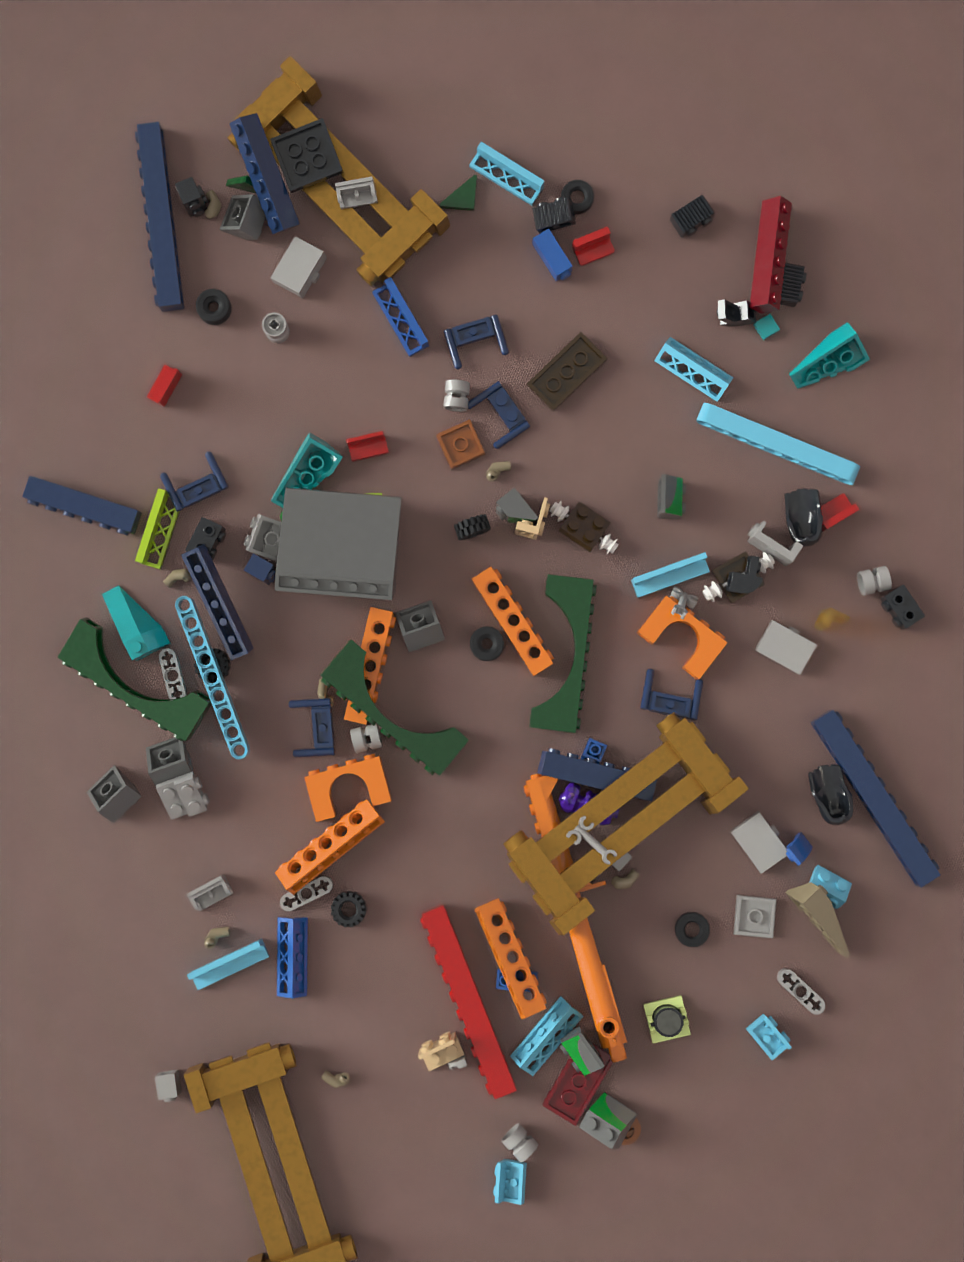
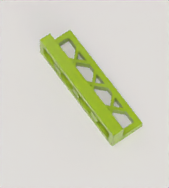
[135,488,180,570]

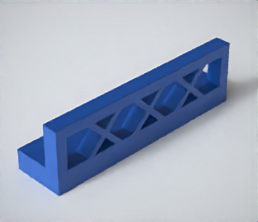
[372,277,429,357]
[277,917,308,999]

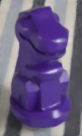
[559,782,620,825]

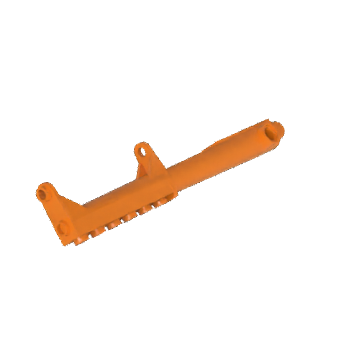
[523,774,627,1062]

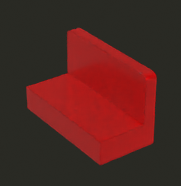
[572,226,615,266]
[147,365,182,407]
[346,431,389,462]
[821,493,860,531]

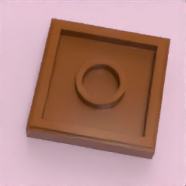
[436,419,486,470]

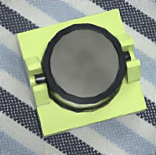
[643,995,691,1043]

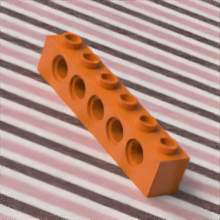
[472,567,554,677]
[344,607,396,725]
[275,799,385,895]
[474,898,547,1019]

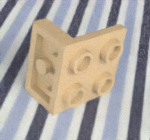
[515,497,550,540]
[418,1032,465,1071]

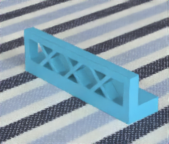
[469,142,545,206]
[654,337,733,402]
[631,552,710,598]
[187,938,270,990]
[510,996,584,1076]

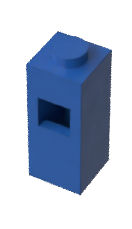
[532,229,573,281]

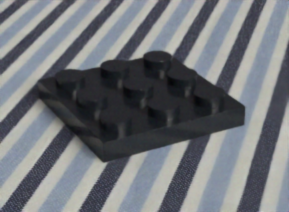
[270,118,344,193]

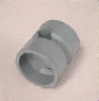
[262,312,290,344]
[443,379,470,412]
[857,566,892,596]
[350,724,383,754]
[501,1123,539,1162]

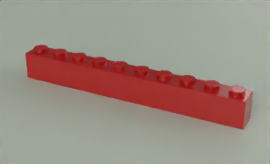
[420,904,517,1100]

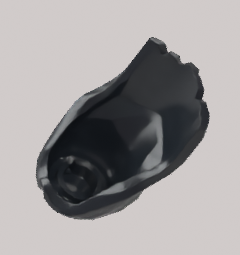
[784,488,823,547]
[808,765,853,825]

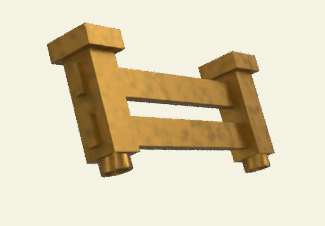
[227,56,450,287]
[503,712,749,935]
[184,1042,358,1262]

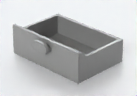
[271,237,327,299]
[755,620,817,675]
[730,811,787,874]

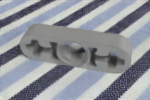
[159,648,187,700]
[280,876,333,911]
[777,968,825,1015]

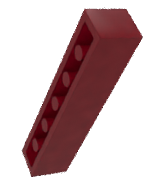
[749,196,792,314]

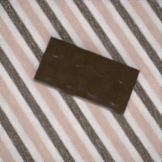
[527,332,607,412]

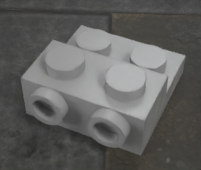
[244,514,281,561]
[156,771,210,820]

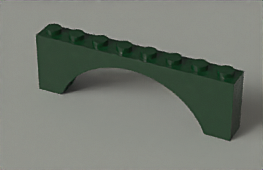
[529,574,597,733]
[57,617,212,741]
[320,640,469,776]

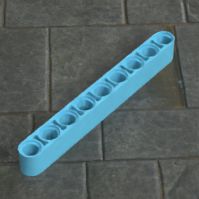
[696,403,861,485]
[175,596,250,759]

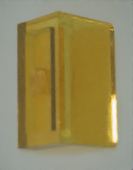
[813,607,851,631]

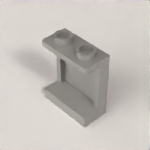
[747,521,803,566]

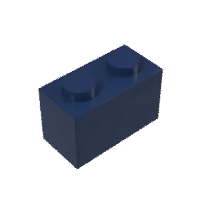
[244,554,276,585]

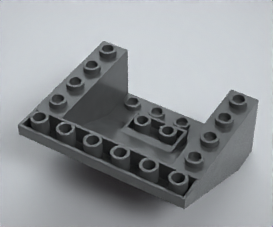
[275,487,402,600]

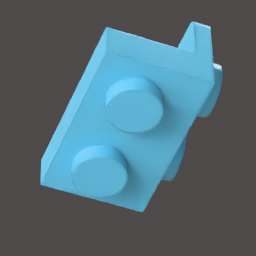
[809,865,852,909]
[745,1014,792,1061]
[493,1159,527,1205]

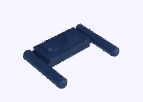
[444,315,509,370]
[468,381,530,449]
[160,451,228,512]
[640,669,703,720]
[288,698,335,757]

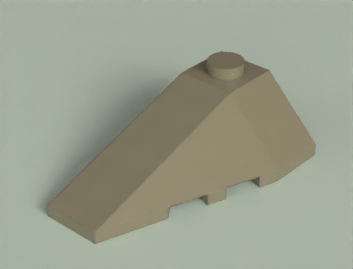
[785,882,850,958]

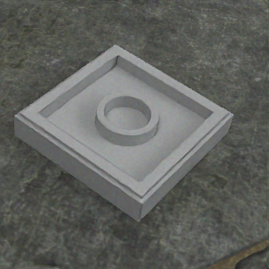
[733,895,776,938]

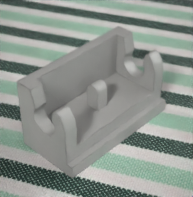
[335,176,378,209]
[186,874,234,911]

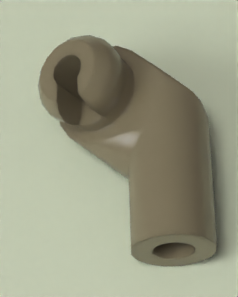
[205,190,221,219]
[486,461,511,482]
[163,569,192,588]
[317,679,334,707]
[611,869,640,890]
[204,927,230,949]
[321,1070,350,1088]

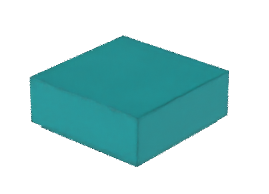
[753,314,780,340]

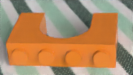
[637,596,727,680]
[304,753,392,822]

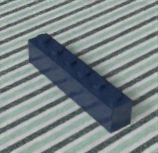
[229,113,300,235]
[22,475,142,536]
[181,544,254,660]
[537,748,657,802]

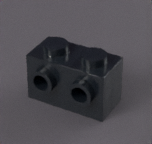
[175,177,208,217]
[185,517,226,560]
[880,584,925,630]

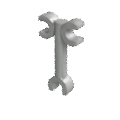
[670,586,698,619]
[566,816,617,865]

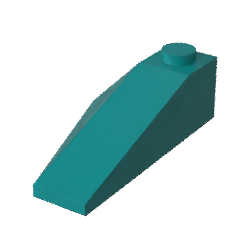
[789,322,870,389]
[271,432,343,508]
[102,585,171,661]

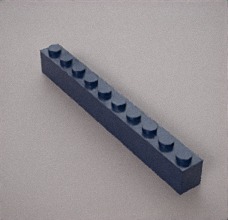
[135,121,185,312]
[810,710,940,888]

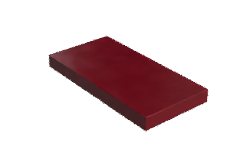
[542,1042,613,1126]

